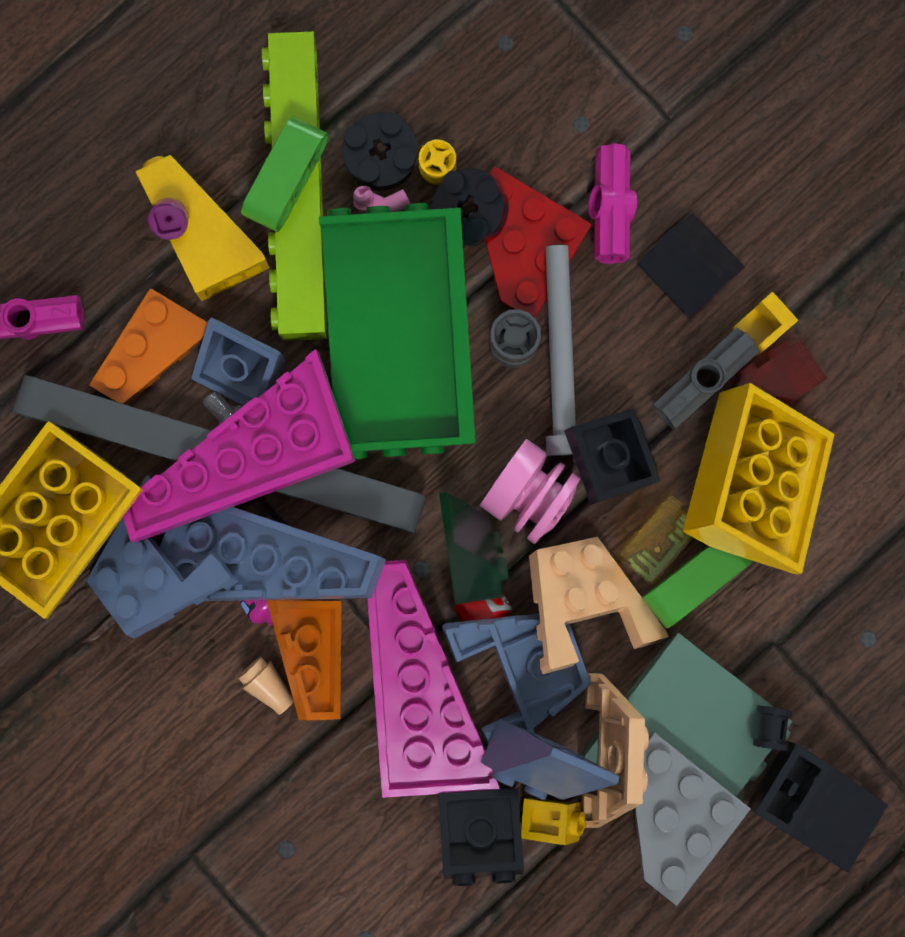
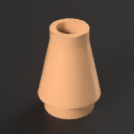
[238,656,294,715]

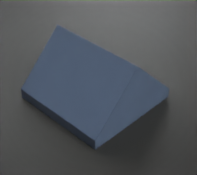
[191,317,287,406]

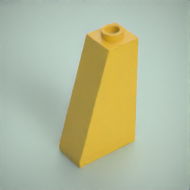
[135,155,270,301]

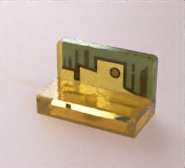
[616,495,693,584]

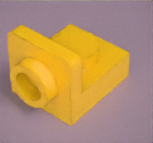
[521,797,585,845]

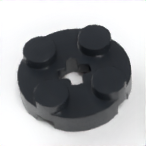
[342,112,418,191]
[432,168,509,247]

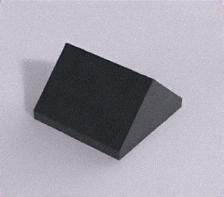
[637,213,745,319]

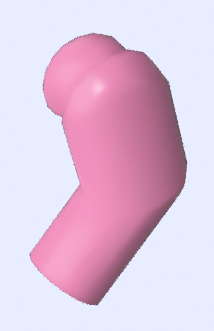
[353,186,410,214]

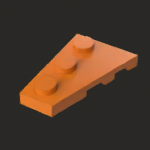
[89,288,208,405]
[266,600,342,721]

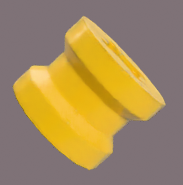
[418,139,456,185]

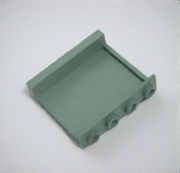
[580,633,793,800]

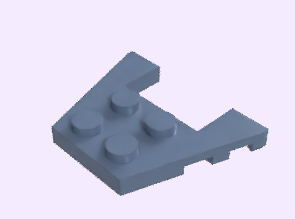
[86,475,238,638]
[442,613,591,745]

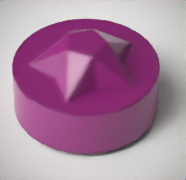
[148,198,189,240]

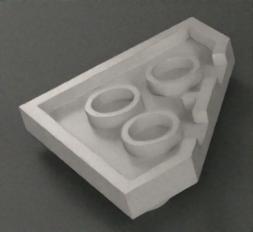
[634,732,751,906]

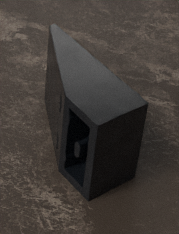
[747,740,888,872]

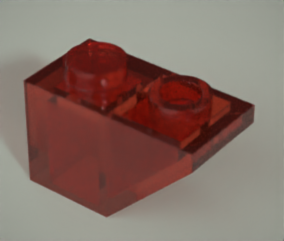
[730,340,827,405]

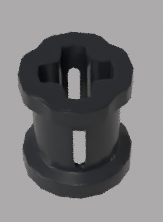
[753,705,793,751]

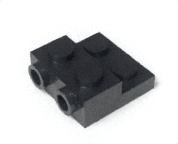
[564,409,661,505]
[439,789,524,886]

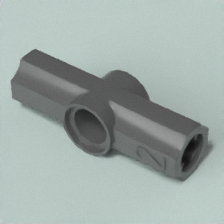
[652,327,760,430]

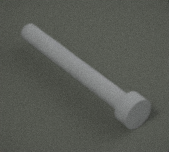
[545,245,576,456]

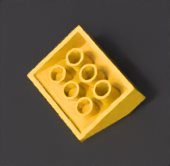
[682,383,835,575]
[0,421,143,619]

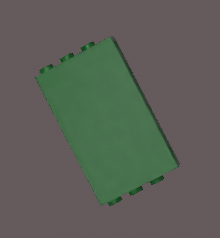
[319,203,476,459]

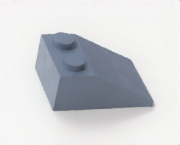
[481,718,620,800]

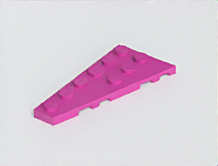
[123,349,356,543]
[367,560,501,798]

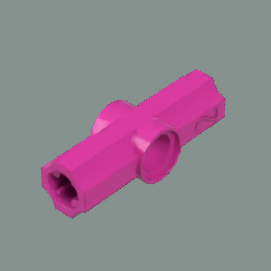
[588,143,637,264]
[0,295,85,340]

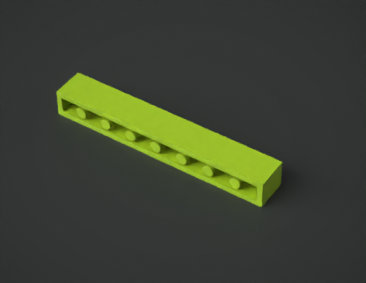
[262,31,328,341]

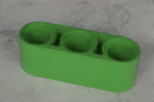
[241,116,329,232]
[642,545,753,629]

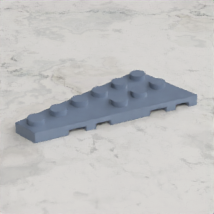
[160,507,386,601]

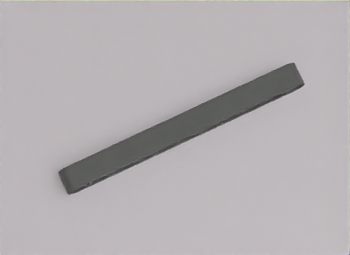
[12,375,426,534]

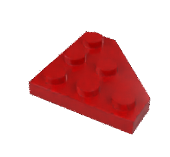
[476,166,592,318]

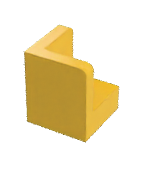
[733,292,798,357]

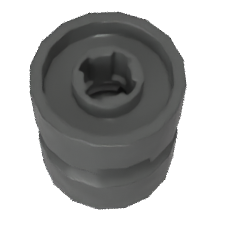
[489,309,541,368]

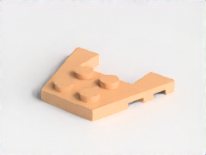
[529,537,669,674]
[582,673,649,828]

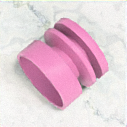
[480,439,581,544]

